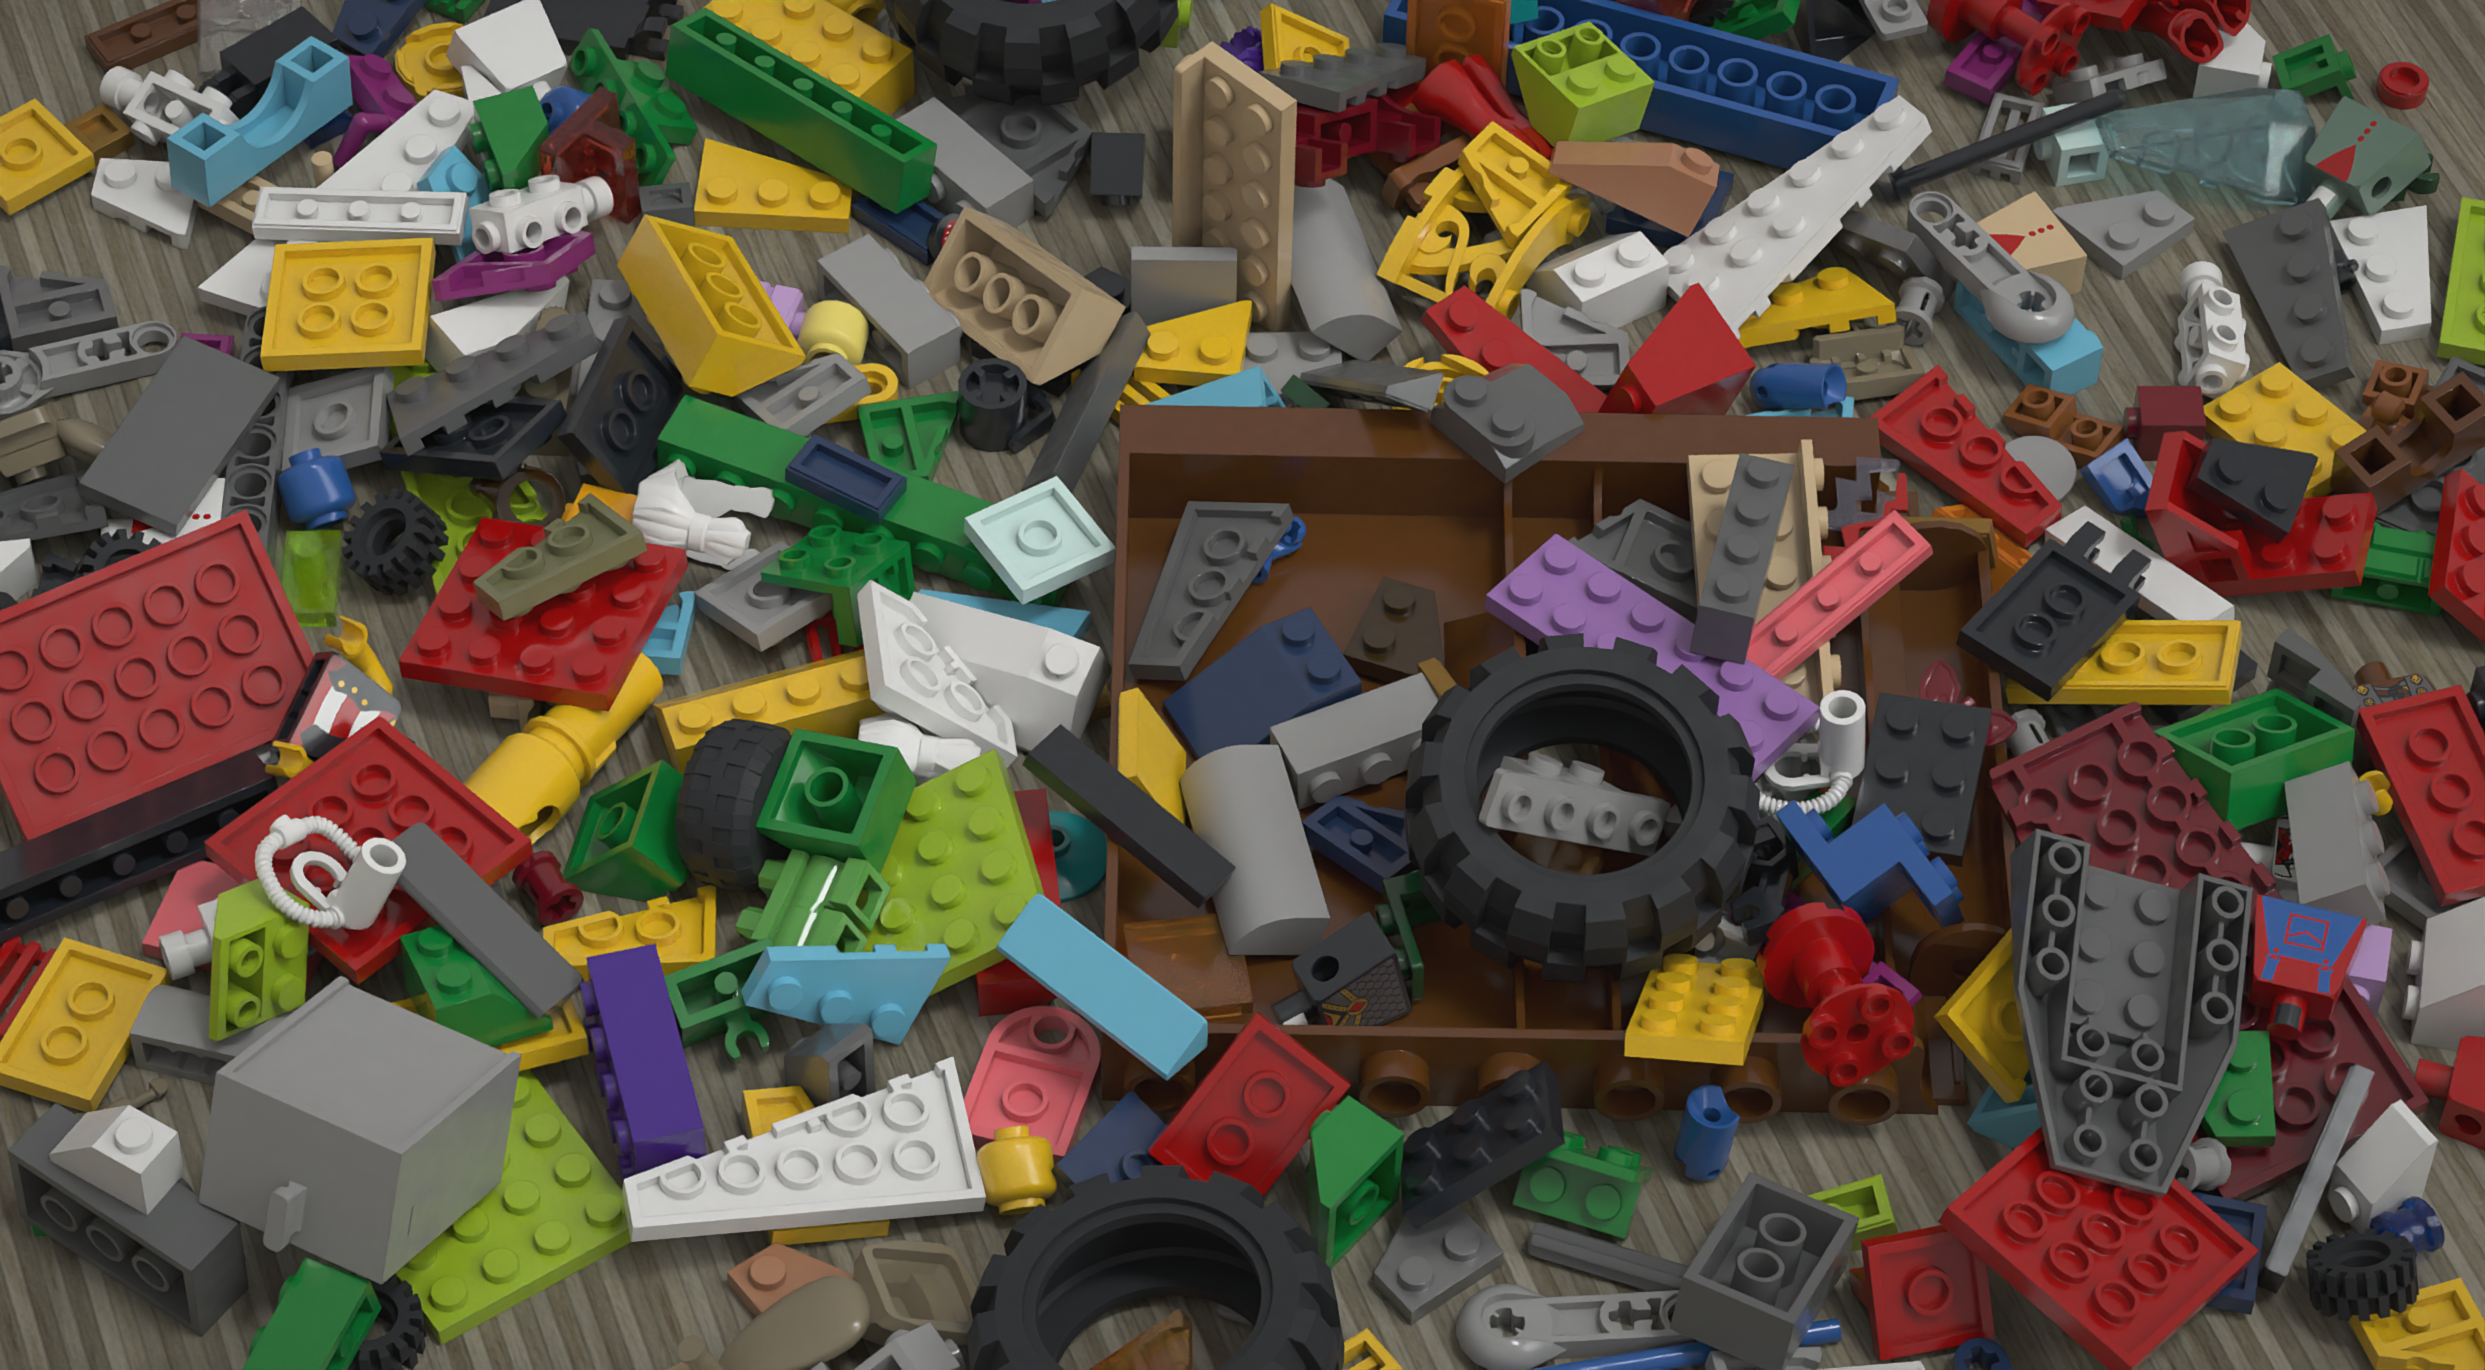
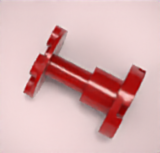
[1927,0,2092,96]
[1756,902,1915,1087]

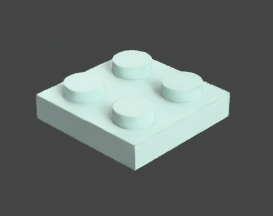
[964,476,1116,605]

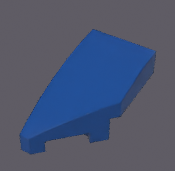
[2079,438,2153,519]

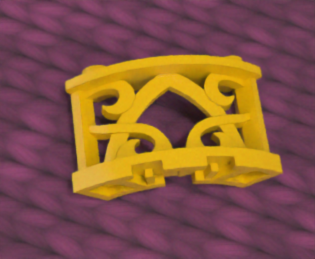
[1376,155,1591,320]

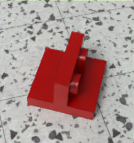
[1849,1225,1995,1361]

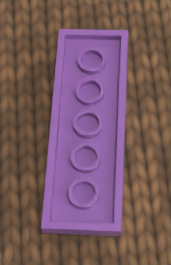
[1485,534,1820,782]

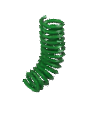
[2120,514,2154,550]

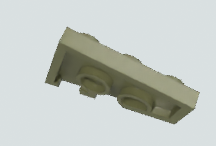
[473,493,647,621]

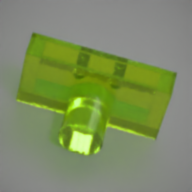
[282,530,343,627]

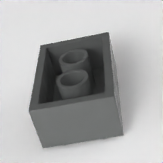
[1670,1172,1859,1370]

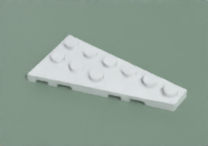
[1663,95,1932,339]

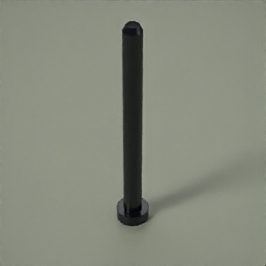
[1888,89,2127,202]

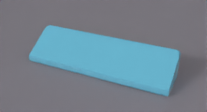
[997,893,1208,1081]

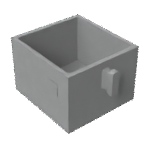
[199,976,521,1285]

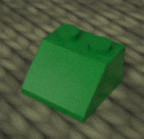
[755,728,917,874]
[563,759,690,902]
[400,925,553,1047]
[1306,1095,1404,1269]

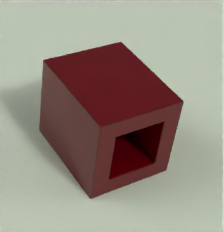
[2123,386,2206,461]

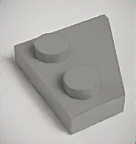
[2052,190,2195,280]

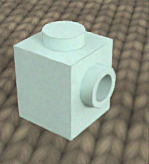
[2033,102,2111,187]

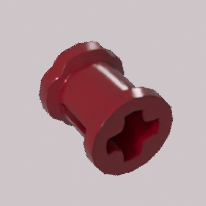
[512,850,584,926]

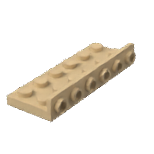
[1172,41,1297,332]
[1686,439,1841,744]

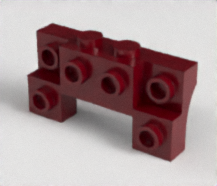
[1294,94,1441,188]

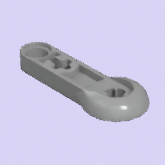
[1907,191,2075,343]
[0,321,177,421]
[1456,1284,1697,1370]

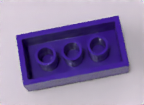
[579,944,706,1185]

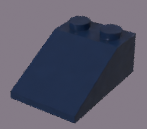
[1163,607,1362,760]

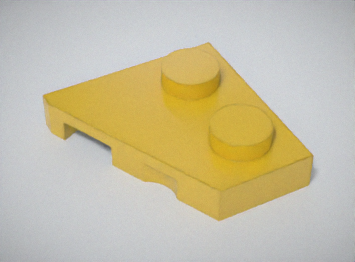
[1459,121,1573,249]
[1134,300,1252,386]
[2349,1277,2485,1370]

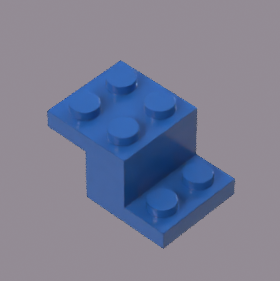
[1775,800,1965,928]

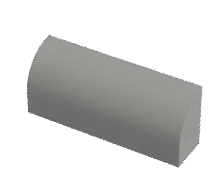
[1291,178,1403,361]
[1179,745,1330,955]
[129,984,292,1085]

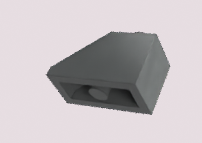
[784,1023,876,1108]

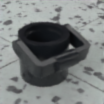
[958,358,1056,453]

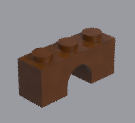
[2330,371,2485,515]

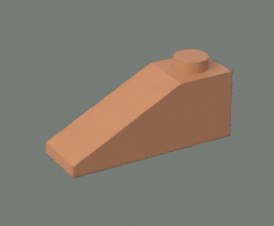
[1548,141,1720,238]

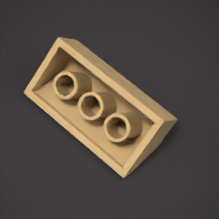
[924,206,1126,386]

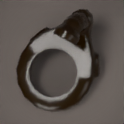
[469,463,566,527]

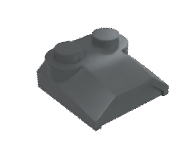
[1430,363,1584,484]

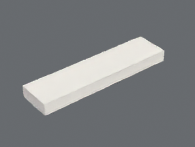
[252,187,469,245]
[2045,506,2234,620]

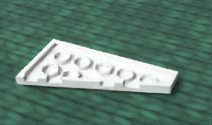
[197,90,475,316]
[622,1057,986,1242]

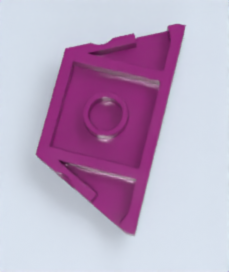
[432,231,596,301]

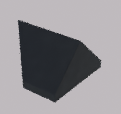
[1792,0,1876,62]

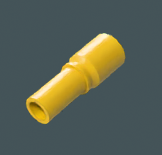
[463,652,663,844]

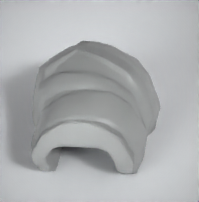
[1695,911,1763,964]

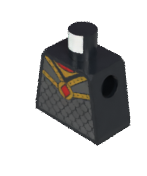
[1271,911,1412,1026]

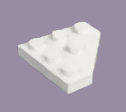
[857,580,1018,768]

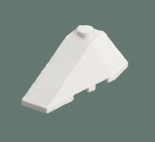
[910,592,1112,753]

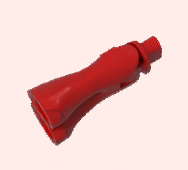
[2130,0,2251,63]
[1412,54,1574,185]

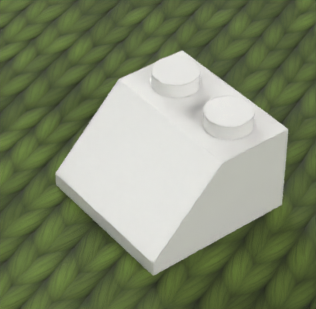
[1525,231,1670,328]
[2402,897,2485,1051]

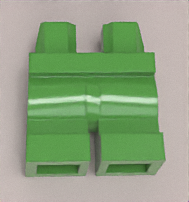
[735,849,891,953]

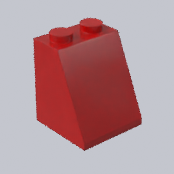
[1597,283,1756,415]

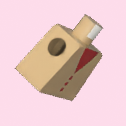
[1953,191,2087,295]

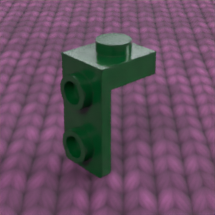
[1374,869,1442,1001]

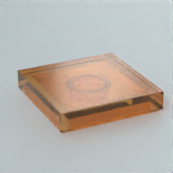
[1123,913,1253,1019]

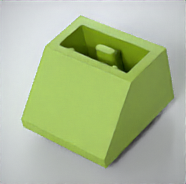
[1511,21,1655,147]
[209,878,310,1042]

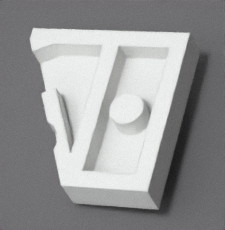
[91,158,198,249]

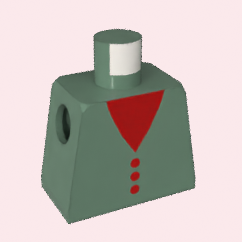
[2304,96,2431,221]

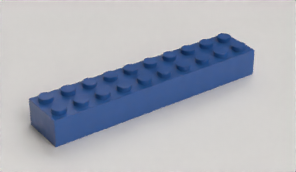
[1382,0,1899,169]

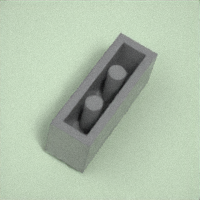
[896,97,1034,228]
[817,234,963,389]
[1270,672,1439,810]
[2284,761,2390,926]

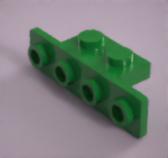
[569,28,699,186]

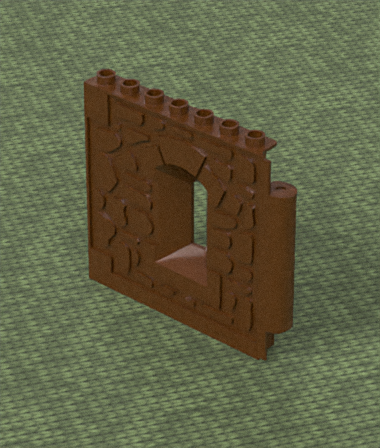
[1101,404,2016,1126]

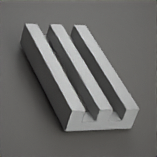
[1970,92,2044,185]

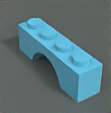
[166,36,353,208]

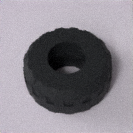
[675,718,792,892]

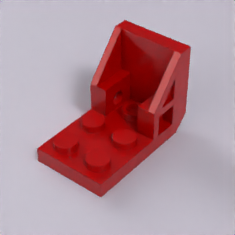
[2145,431,2377,597]

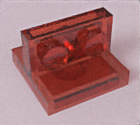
[538,86,641,225]

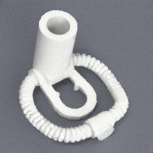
[1759,690,1866,815]
[254,815,406,930]

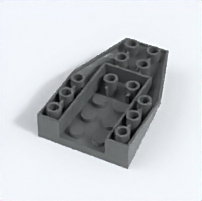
[2010,829,2253,1198]

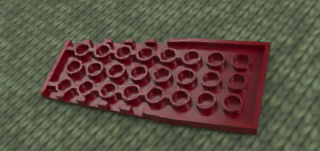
[1988,702,2429,1201]

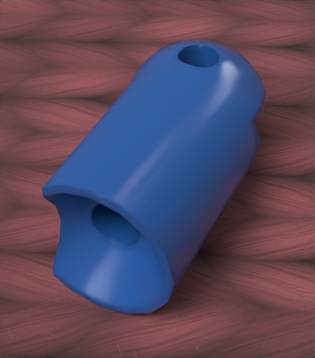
[1749,363,1847,412]
[1674,1085,1740,1182]

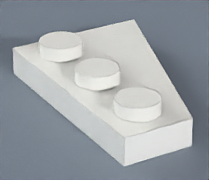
[2329,205,2431,345]

